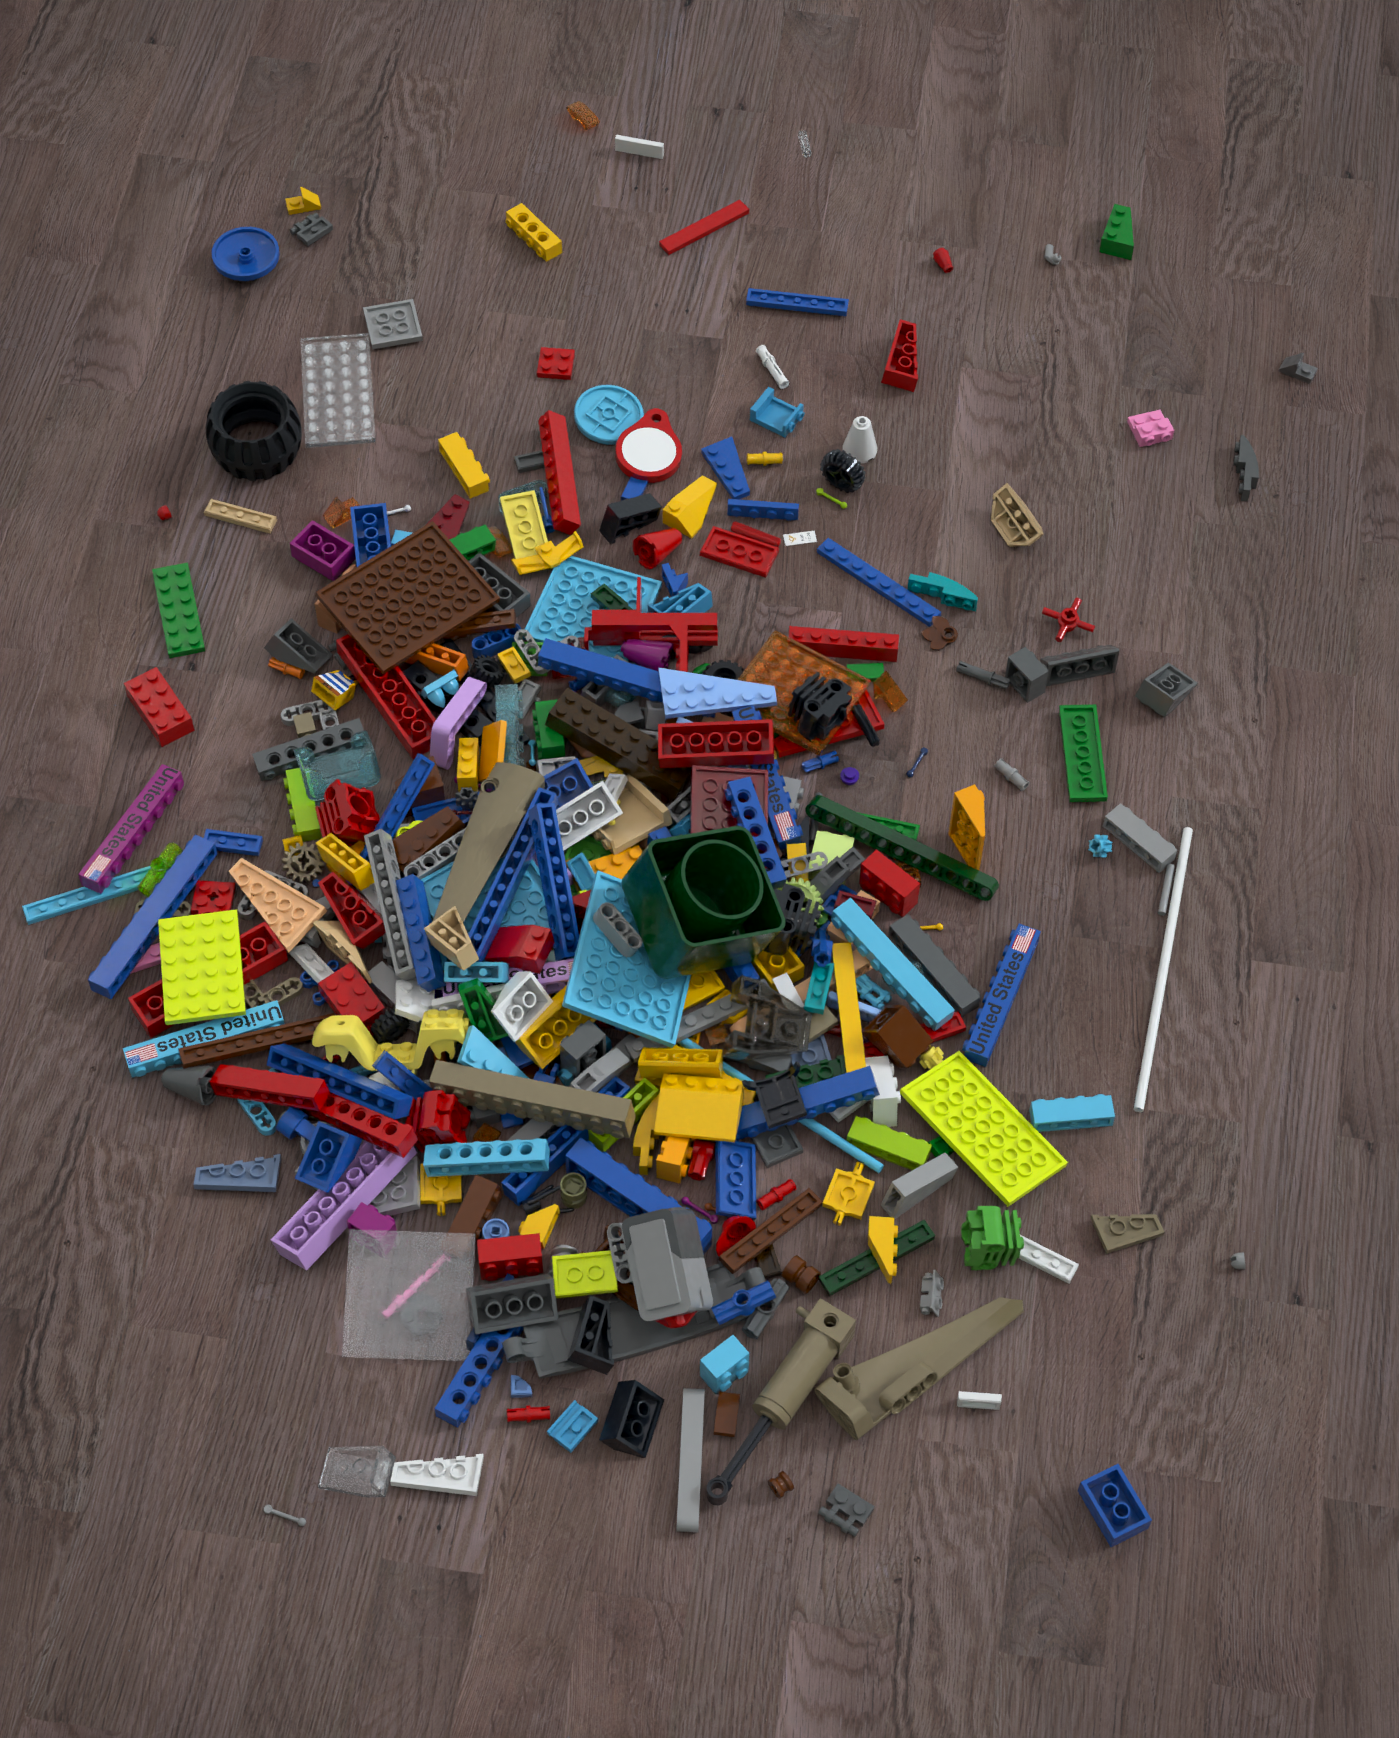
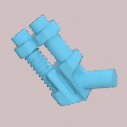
[856,974,892,1010]

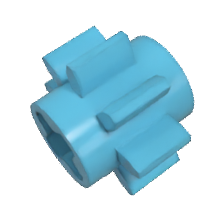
[1088,835,1113,858]

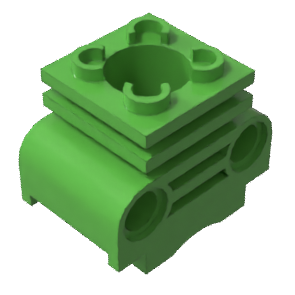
[960,1206,1024,1271]

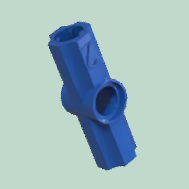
[811,930,833,967]
[712,1280,776,1325]

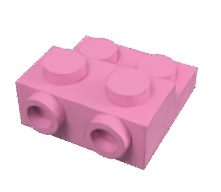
[1127,410,1174,447]

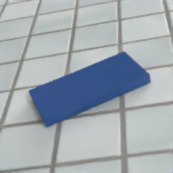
[715,1141,756,1221]

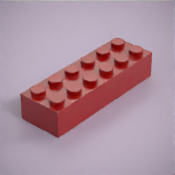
[658,719,774,768]

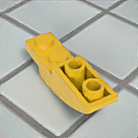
[633,1094,660,1175]

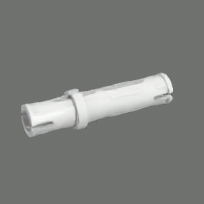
[756,345,789,389]

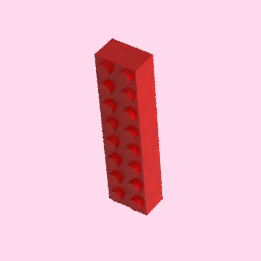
[336,634,436,759]
[128,921,288,1038]

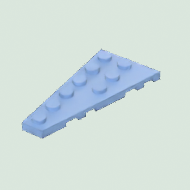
[658,668,777,719]

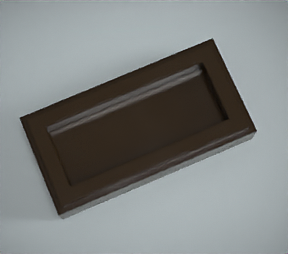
[755,1244,782,1279]

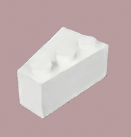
[865,1056,901,1127]

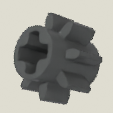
[455,787,478,811]

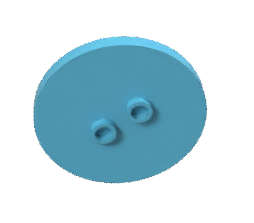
[574,385,644,445]

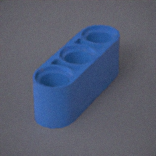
[471,624,522,659]

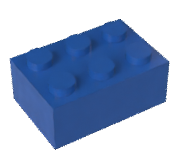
[1078,1464,1152,1547]

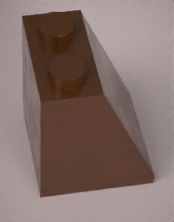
[392,756,445,817]
[862,1005,933,1068]

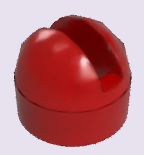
[157,505,172,520]

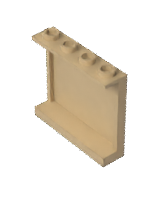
[592,774,673,855]

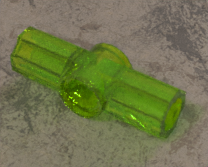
[137,843,183,897]

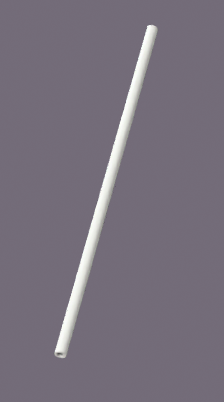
[1134,827,1193,1112]

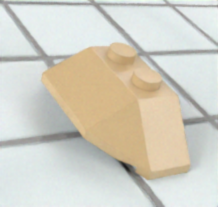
[991,483,1044,547]

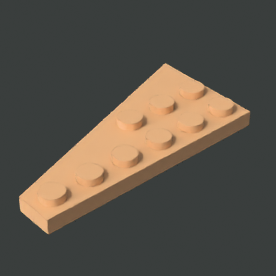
[229,858,327,953]

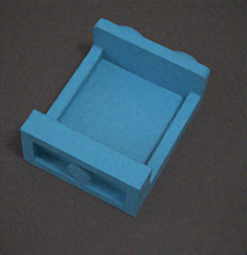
[750,387,805,438]

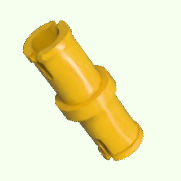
[747,452,783,466]

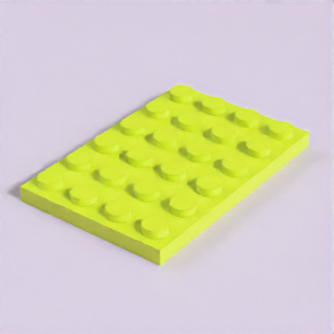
[158,910,246,1025]

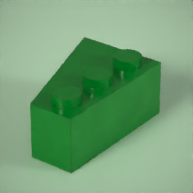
[1099,204,1134,260]

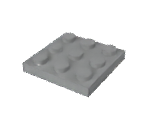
[363,299,423,349]

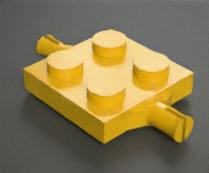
[822,1162,875,1226]
[420,1164,462,1216]

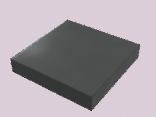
[750,1125,803,1168]

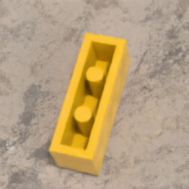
[457,738,480,793]

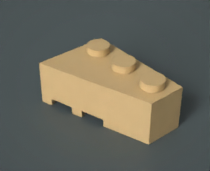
[424,906,479,971]

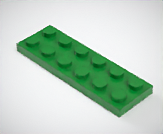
[152,562,205,658]
[1059,704,1108,802]

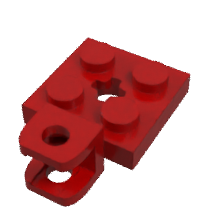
[191,880,236,915]

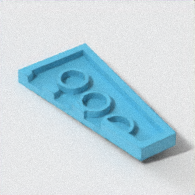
[457,1025,530,1079]

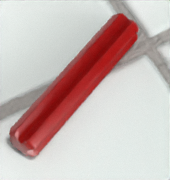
[731,521,781,547]

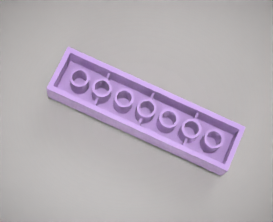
[271,1141,417,1271]

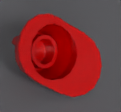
[716,1215,756,1257]

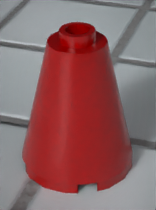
[632,528,682,569]

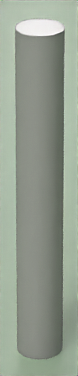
[1158,864,1175,916]

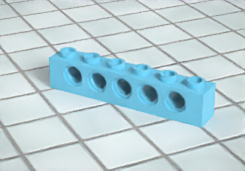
[423,1138,550,1177]

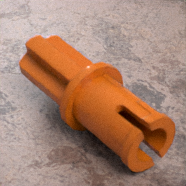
[268,657,305,679]

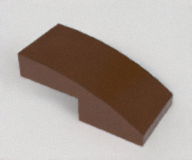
[714,1391,740,1437]

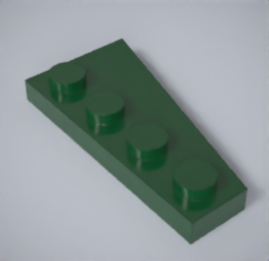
[765,1054,846,1088]

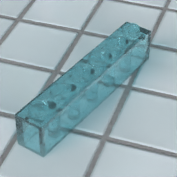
[495,684,525,767]

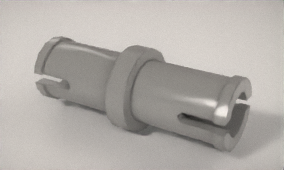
[994,758,1030,791]

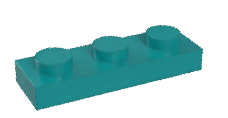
[804,962,834,1015]

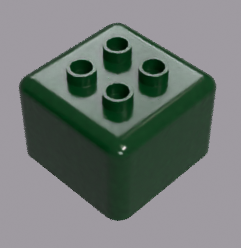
[621,826,785,979]

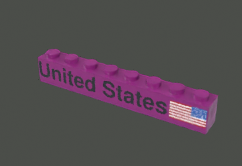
[78,764,184,894]

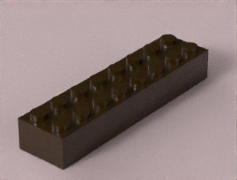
[545,688,691,801]

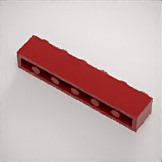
[787,626,899,662]
[210,1064,330,1111]

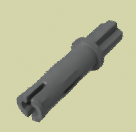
[956,661,1010,689]

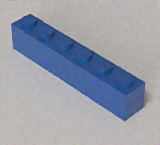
[396,874,446,992]

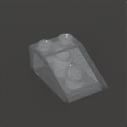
[318,1446,396,1498]

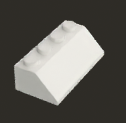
[556,781,623,851]

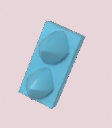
[421,670,459,708]

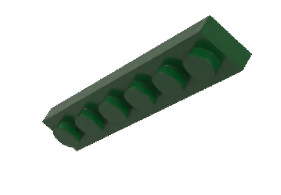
[818,1220,935,1296]

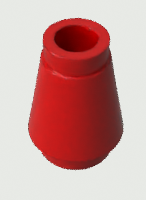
[933,248,953,273]

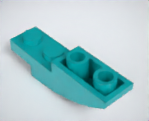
[907,572,978,611]

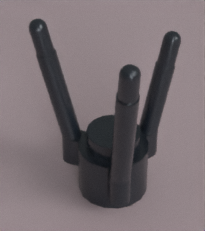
[521,1185,574,1216]

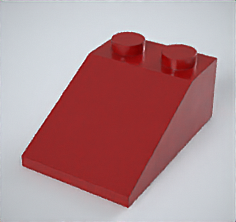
[485,925,555,974]

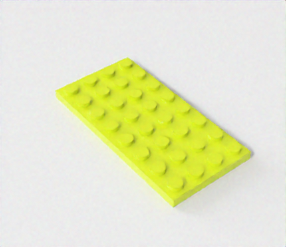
[900,1051,1068,1207]

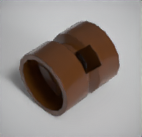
[781,1255,821,1294]

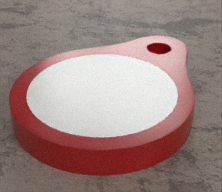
[615,408,682,483]

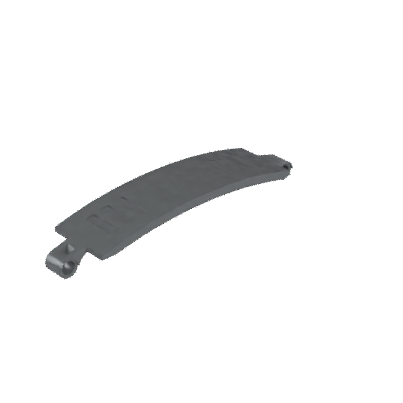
[501,1263,766,1379]

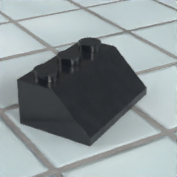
[599,1380,664,1458]

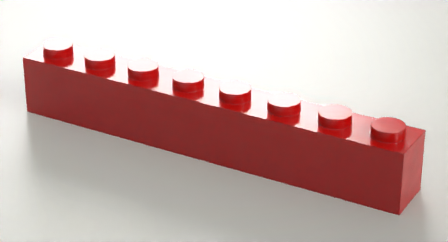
[538,410,581,535]

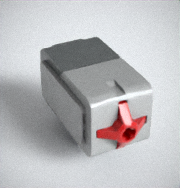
[607,1207,713,1329]

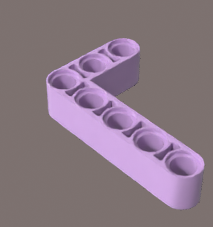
[430,677,487,770]

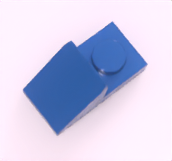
[662,563,688,597]

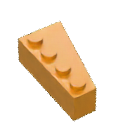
[656,1136,695,1183]

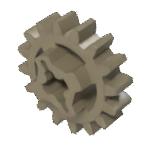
[282,842,324,884]

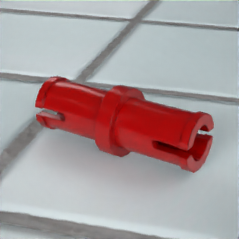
[756,1179,797,1211]
[507,1405,550,1423]

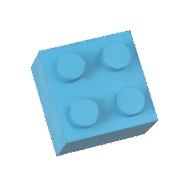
[700,1335,749,1394]

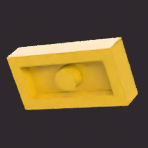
[497,646,531,684]

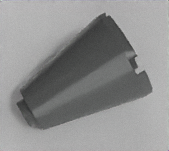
[161,1065,217,1106]

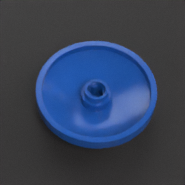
[212,227,280,281]

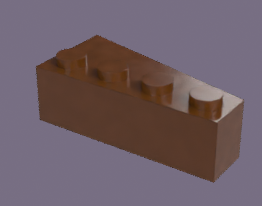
[392,806,467,875]
[440,1175,503,1263]

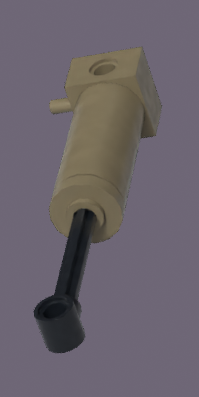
[707,1298,856,1505]

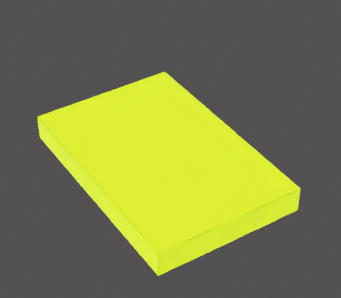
[552,1250,618,1298]

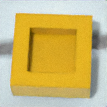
[282,835,303,857]

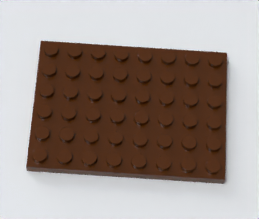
[315,521,500,674]

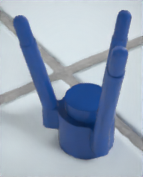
[539,487,555,533]

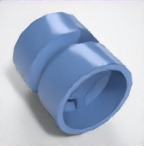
[482,1218,510,1239]

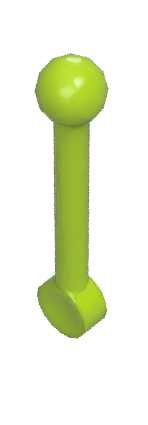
[816,488,847,509]

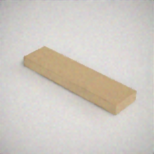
[204,499,277,533]

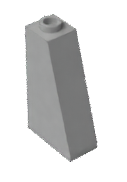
[881,1153,958,1219]

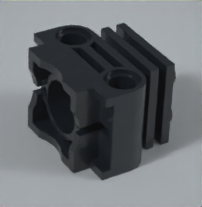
[788,672,852,742]
[764,883,821,956]

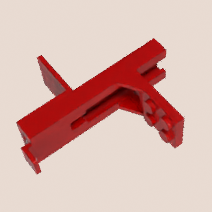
[584,577,718,672]

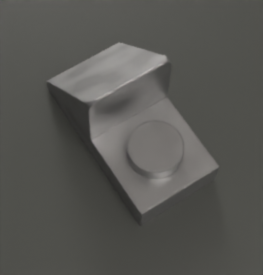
[1278,353,1318,384]

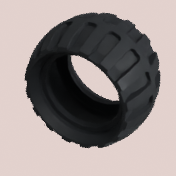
[205,381,302,481]

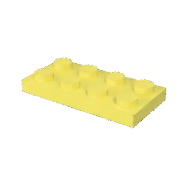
[500,490,548,559]

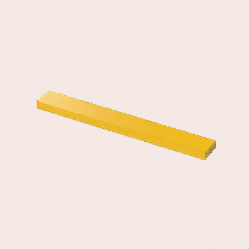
[832,942,866,1073]

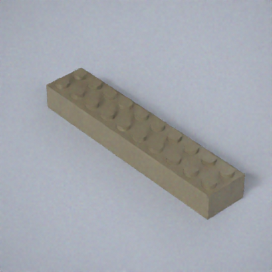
[429,1060,636,1139]

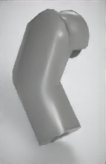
[1044,244,1061,265]

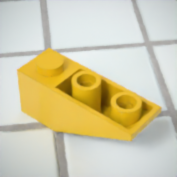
[868,1216,898,1284]

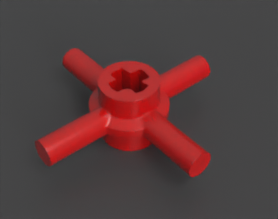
[1042,598,1095,642]

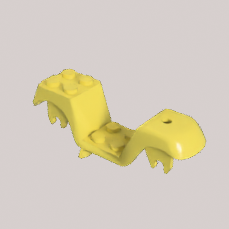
[312,1009,472,1075]

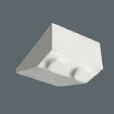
[491,971,553,1042]

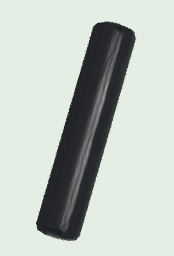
[852,704,880,747]

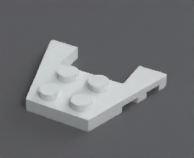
[395,978,443,1022]

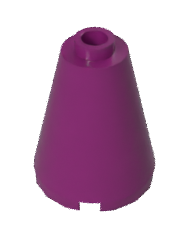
[621,639,673,671]

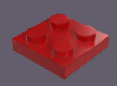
[537,347,575,380]

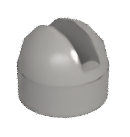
[1230,1252,1245,1269]

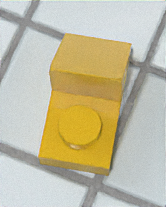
[285,187,321,215]

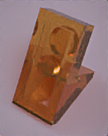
[323,497,360,528]
[873,671,908,712]

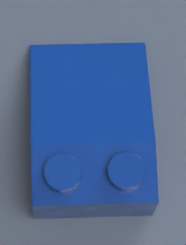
[295,1121,363,1193]

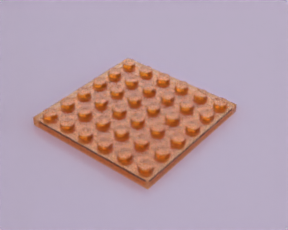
[738,630,871,756]

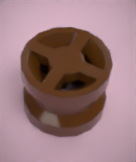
[768,1471,794,1499]

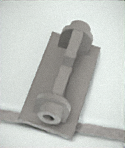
[920,1270,944,1317]

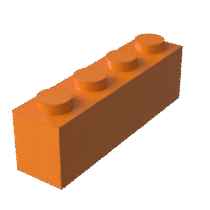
[404,643,469,682]

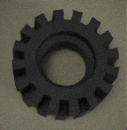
[469,655,506,688]
[371,1009,410,1044]

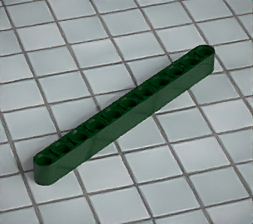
[805,795,999,901]

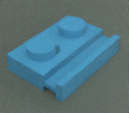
[547,1400,598,1453]

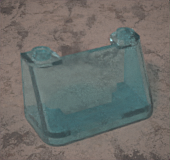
[293,730,381,801]

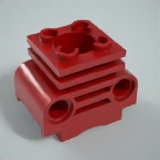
[315,779,380,846]
[406,1090,471,1153]

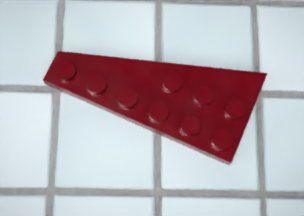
[426,494,470,539]

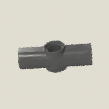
[742,1278,789,1339]

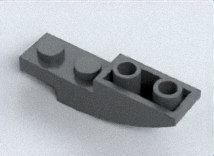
[1233,435,1259,502]
[802,847,865,908]
[711,1036,792,1073]

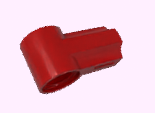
[688,1139,715,1181]

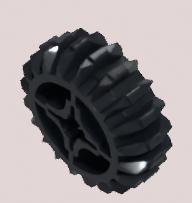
[820,449,866,493]

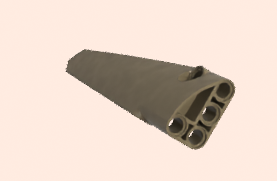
[433,762,545,923]
[814,1297,1024,1440]

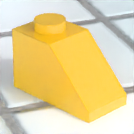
[518,1204,560,1249]

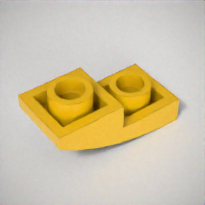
[787,843,809,883]

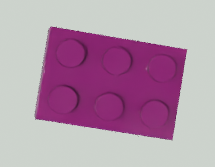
[289,520,356,581]

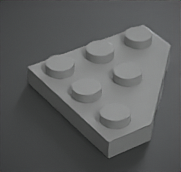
[370,1156,420,1216]

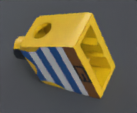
[311,670,358,710]

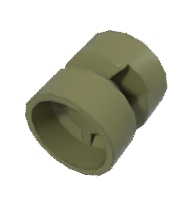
[560,1172,587,1209]

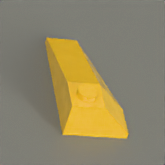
[663,475,717,539]

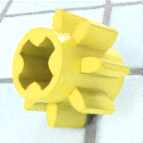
[919,1045,944,1069]

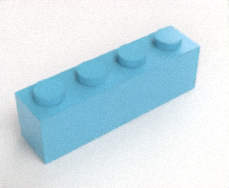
[1029,1094,1115,1132]

